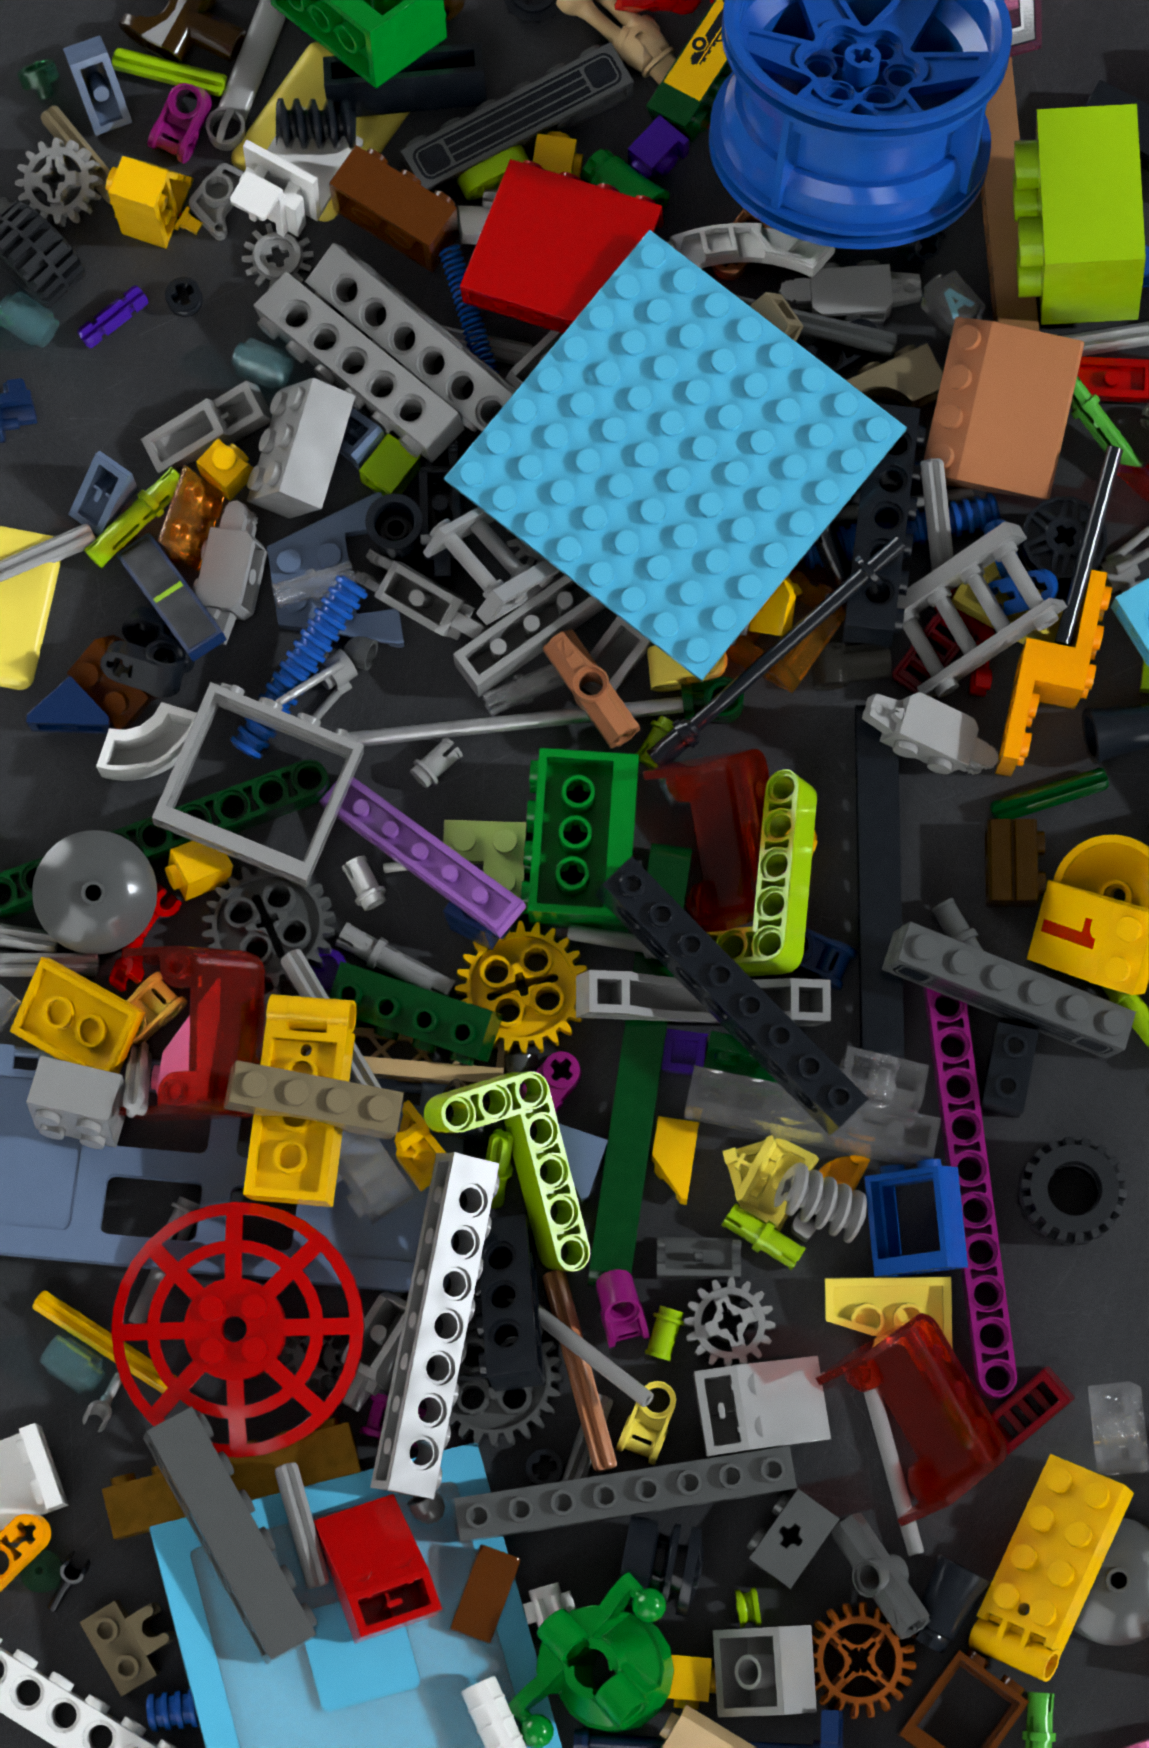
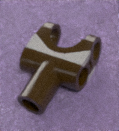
[119,0,246,63]

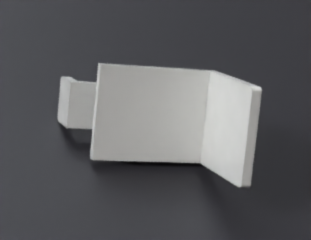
[230,106,363,237]

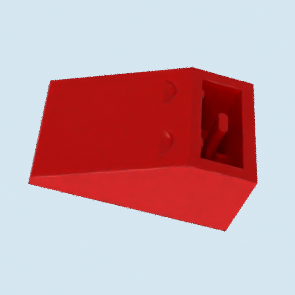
[314,1494,442,1644]

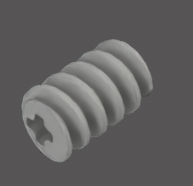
[774,1162,867,1243]

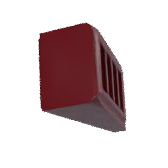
[890,611,973,694]
[981,1366,1075,1455]

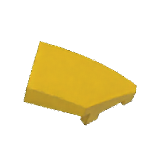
[748,576,802,636]
[394,1100,446,1192]
[651,1116,699,1205]

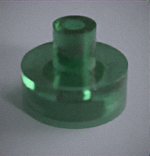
[17,59,60,100]
[20,1550,63,1593]

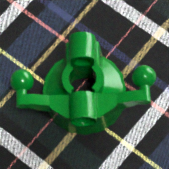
[508,1572,674,1748]

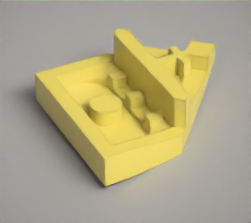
[722,1135,819,1232]

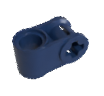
[775,928,858,990]

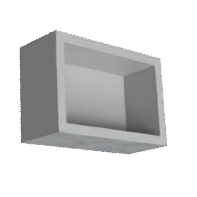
[247,378,356,519]

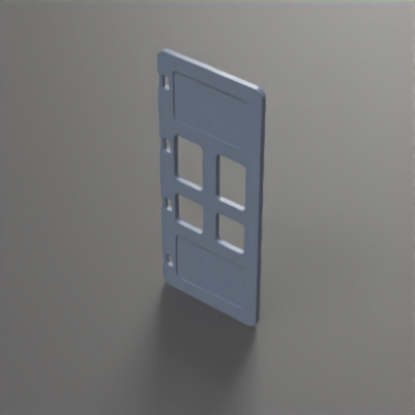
[0,1044,464,1293]

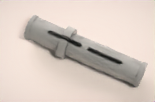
[335,922,456,997]

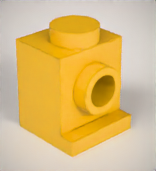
[196,439,253,501]

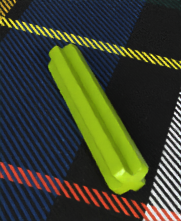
[112,48,227,97]

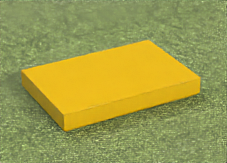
[9,957,146,1074]

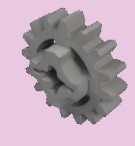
[15,138,104,227]
[684,1278,775,1367]

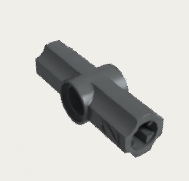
[831,1513,931,1639]

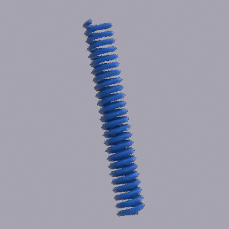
[439,244,500,374]

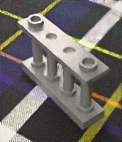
[423,507,565,625]
[897,521,1067,698]

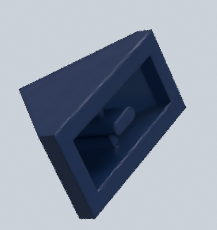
[26,676,113,734]

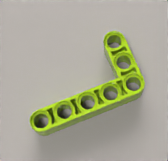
[704,769,817,977]
[424,1072,590,1272]

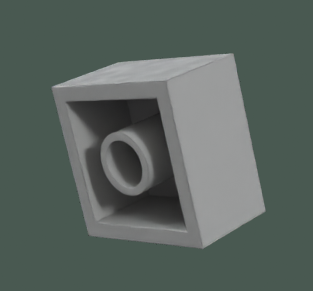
[26,1056,126,1149]
[713,1625,817,1717]

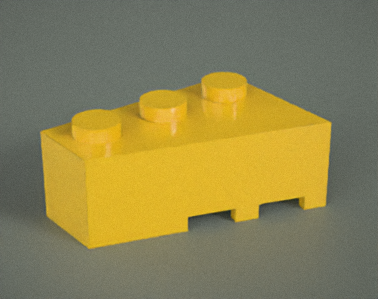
[105,156,194,249]

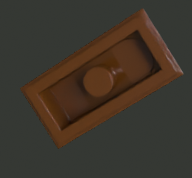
[450,1545,521,1644]

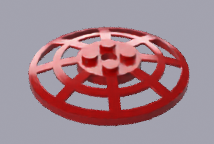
[111,1202,365,1458]

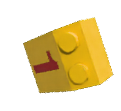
[1027,880,1149,995]

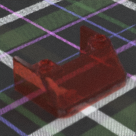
[643,749,785,932]
[119,946,265,1121]
[815,1313,1007,1527]

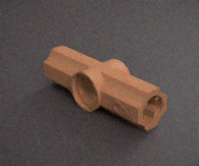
[543,629,640,749]

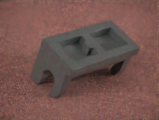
[656,1237,741,1281]

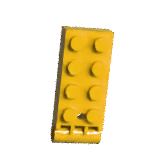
[243,994,357,1207]
[969,1454,1134,1682]

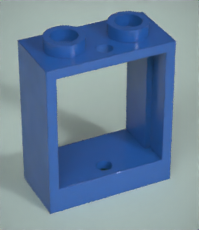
[864,1159,968,1277]

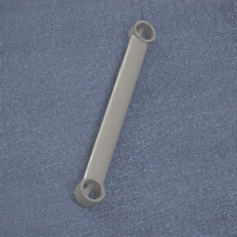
[206,0,286,151]

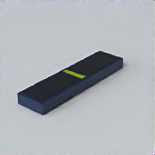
[116,532,227,662]

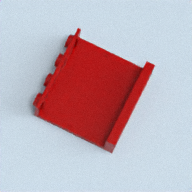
[460,159,664,334]

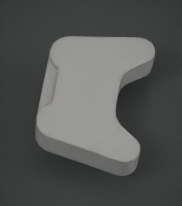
[189,163,244,240]

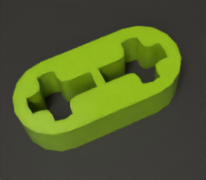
[457,145,530,201]

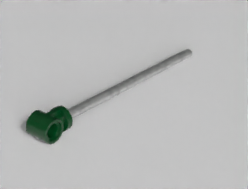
[348,676,744,746]

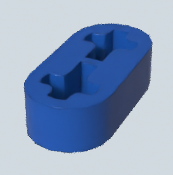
[988,569,1059,616]

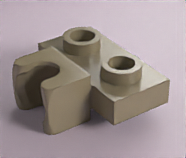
[79,1599,177,1697]

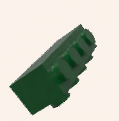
[329,961,503,1066]

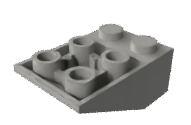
[693,1356,831,1459]

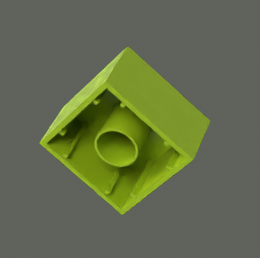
[1013,104,1146,325]

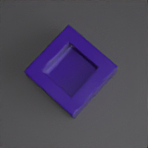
[661,1028,708,1077]

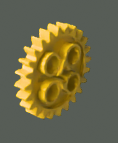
[455,921,587,1054]

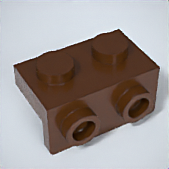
[67,635,161,730]

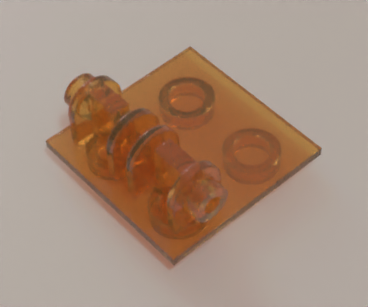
[158,466,224,571]

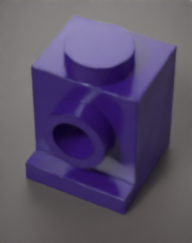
[628,115,689,182]

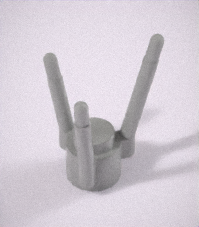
[1098,526,1149,593]
[271,649,358,720]

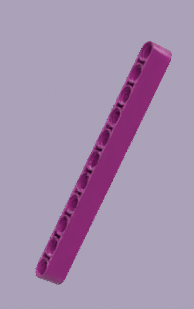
[923,986,1017,1399]

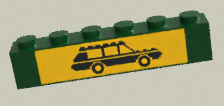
[646,0,733,142]

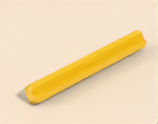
[32,1290,177,1394]

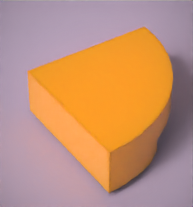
[819,1155,870,1191]

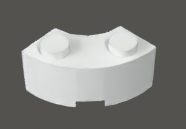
[96,702,197,781]

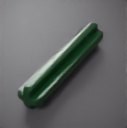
[990,767,1109,820]

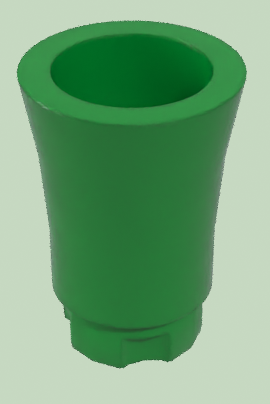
[580,149,670,211]

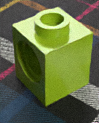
[359,433,422,496]

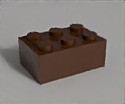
[329,145,459,273]

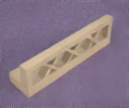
[352,1027,506,1085]

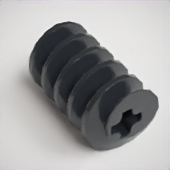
[276,98,356,150]

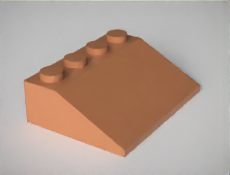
[924,317,1084,500]

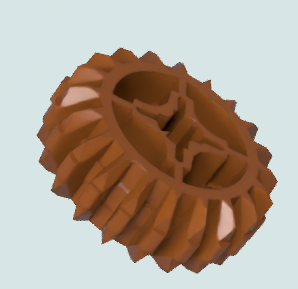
[812,1602,916,1719]

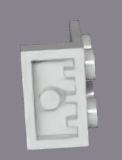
[0,1423,69,1531]

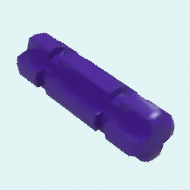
[77,285,148,348]

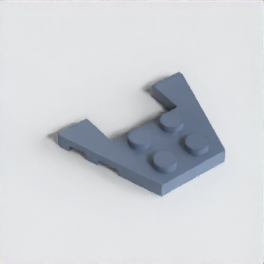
[267,492,405,648]

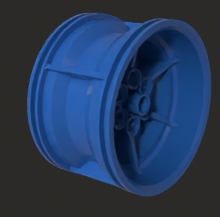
[709,0,1012,249]

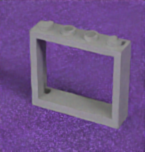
[152,682,364,887]

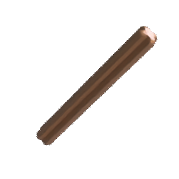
[542,1270,617,1473]

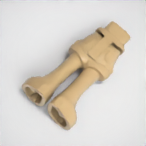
[556,0,676,85]

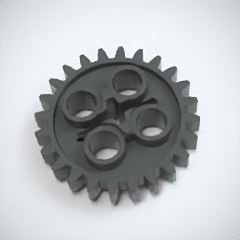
[202,866,336,994]
[428,1311,564,1448]

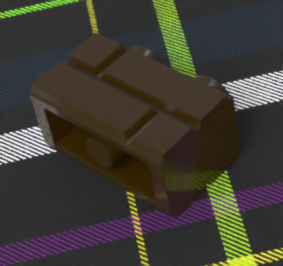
[984,819,1046,907]

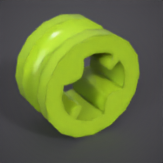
[735,1587,761,1628]

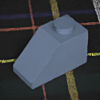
[63,35,133,136]

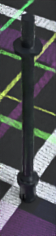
[647,535,907,770]

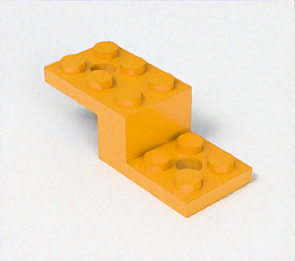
[995,569,1112,777]

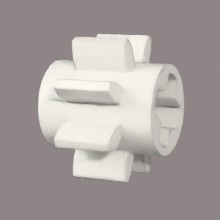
[522,1582,576,1628]

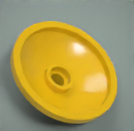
[1053,835,1149,908]

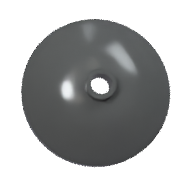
[32,830,157,954]
[1073,1518,1149,1646]

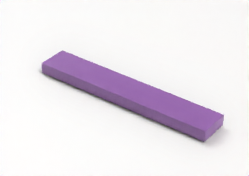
[319,777,527,938]

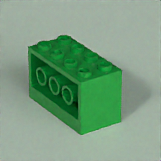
[270,0,447,88]
[521,748,639,932]

